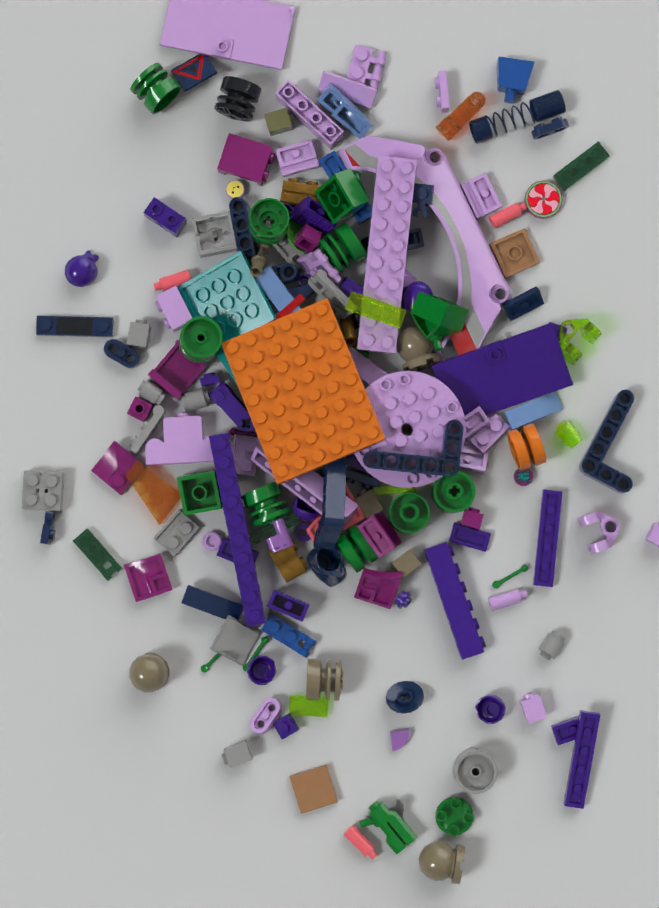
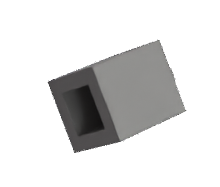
[127,320,151,350]
[222,740,253,768]

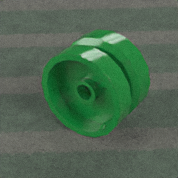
[178,316,223,363]
[432,470,476,514]
[337,524,379,573]

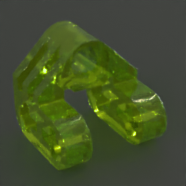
[558,319,602,365]

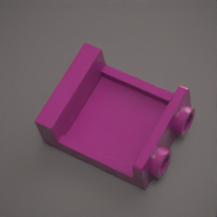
[217,133,275,186]
[148,340,208,401]
[357,511,402,559]

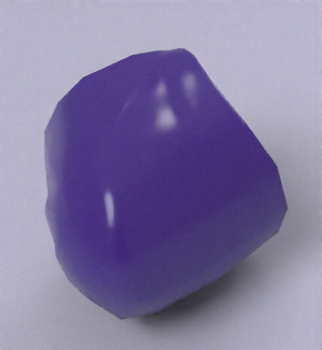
[401,281,433,312]

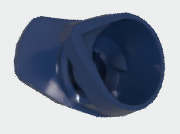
[307,547,345,587]

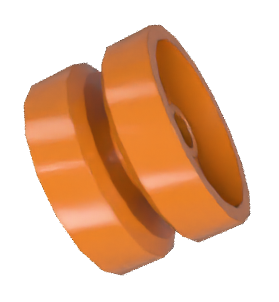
[506,423,547,472]

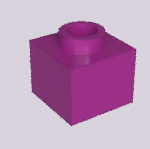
[293,224,322,253]
[127,396,154,422]
[460,507,484,530]

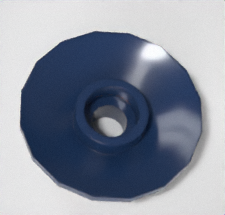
[386,681,424,714]

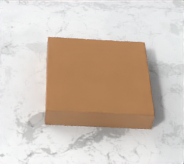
[489,228,540,279]
[290,764,338,814]

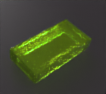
[373,486,416,495]
[289,695,328,717]

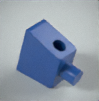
[497,56,534,104]

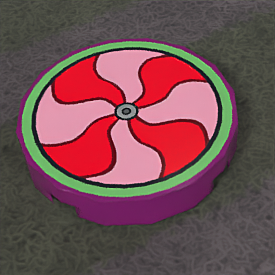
[524,180,563,219]

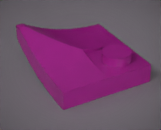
[91,440,145,495]
[124,553,173,602]
[354,568,403,609]

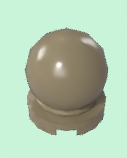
[396,326,440,371]
[129,653,170,692]
[418,842,465,884]

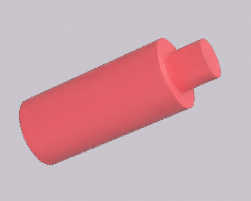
[489,202,527,229]
[153,270,191,292]
[343,825,378,860]

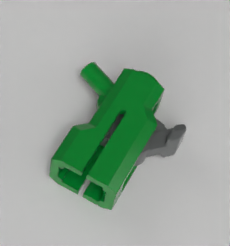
[359,799,417,855]

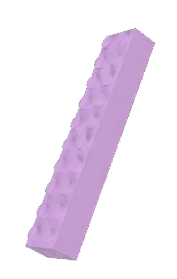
[357,156,417,354]

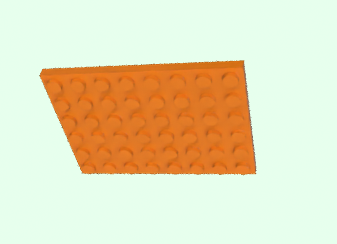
[221,298,386,485]

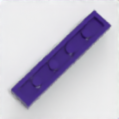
[533,489,562,587]
[563,710,601,809]

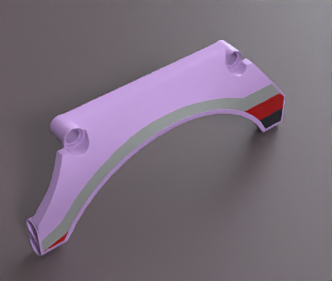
[338,135,512,362]

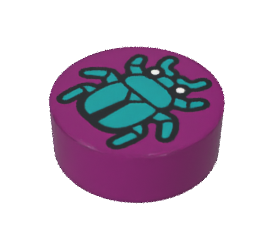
[513,469,533,486]

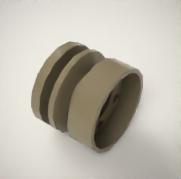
[306,659,343,701]

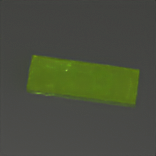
[345,291,407,329]

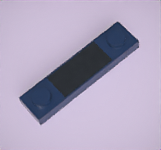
[36,316,114,337]

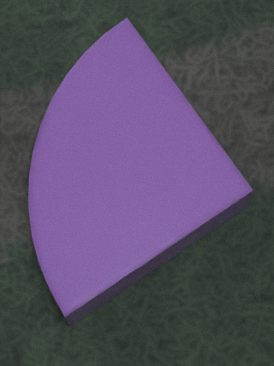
[390,729,410,751]

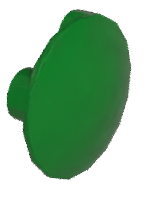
[435,797,474,837]

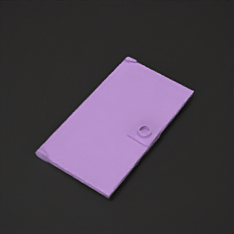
[160,0,295,70]

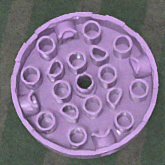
[354,371,466,488]

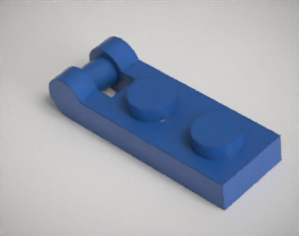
[261,614,317,658]

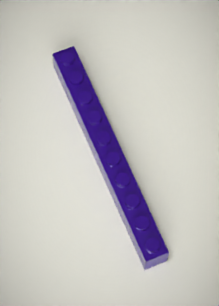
[209,432,266,627]

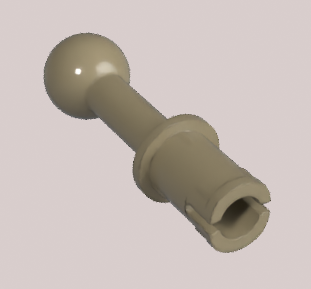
[250,242,271,277]

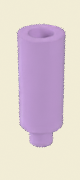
[488,589,528,611]

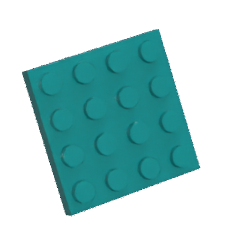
[177,251,277,351]

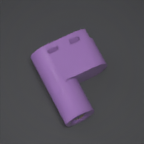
[266,518,294,553]

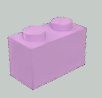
[155,286,192,332]

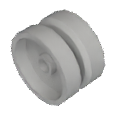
[453,748,498,794]

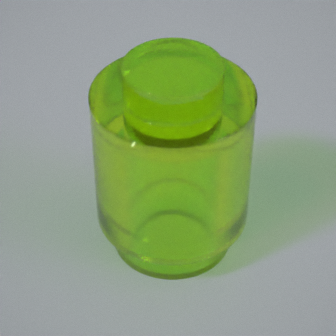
[555,420,583,449]

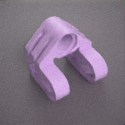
[577,511,620,554]

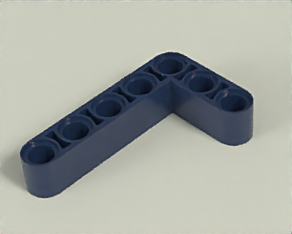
[229,197,301,284]
[579,389,634,493]
[362,420,463,476]
[313,457,347,550]

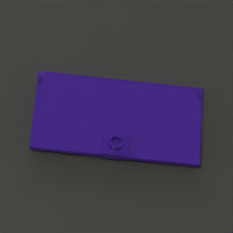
[431,323,573,416]

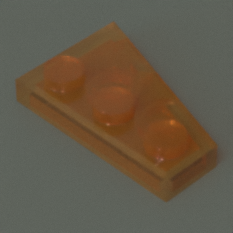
[125,460,181,525]

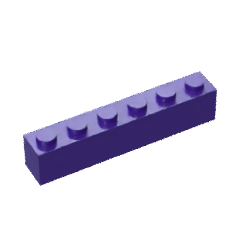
[424,542,486,660]

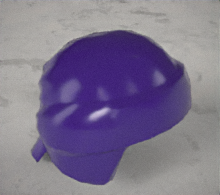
[65,250,99,287]

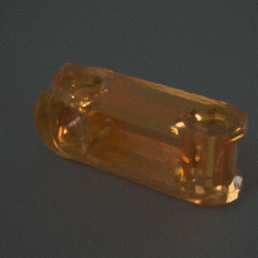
[435,92,486,141]

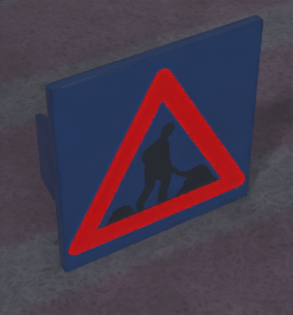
[171,54,218,92]

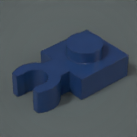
[412,183,434,218]
[40,511,56,545]

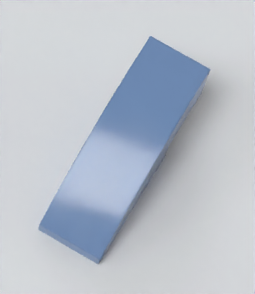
[317,83,373,139]
[504,392,563,430]

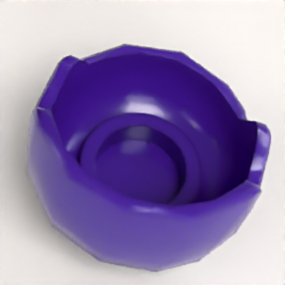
[293,496,320,521]
[247,656,276,685]
[475,694,506,724]

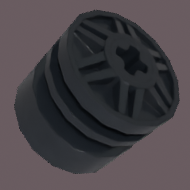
[214,76,261,122]

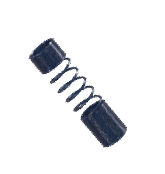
[469,90,566,144]

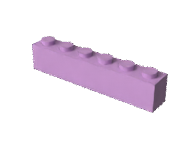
[250,443,359,526]

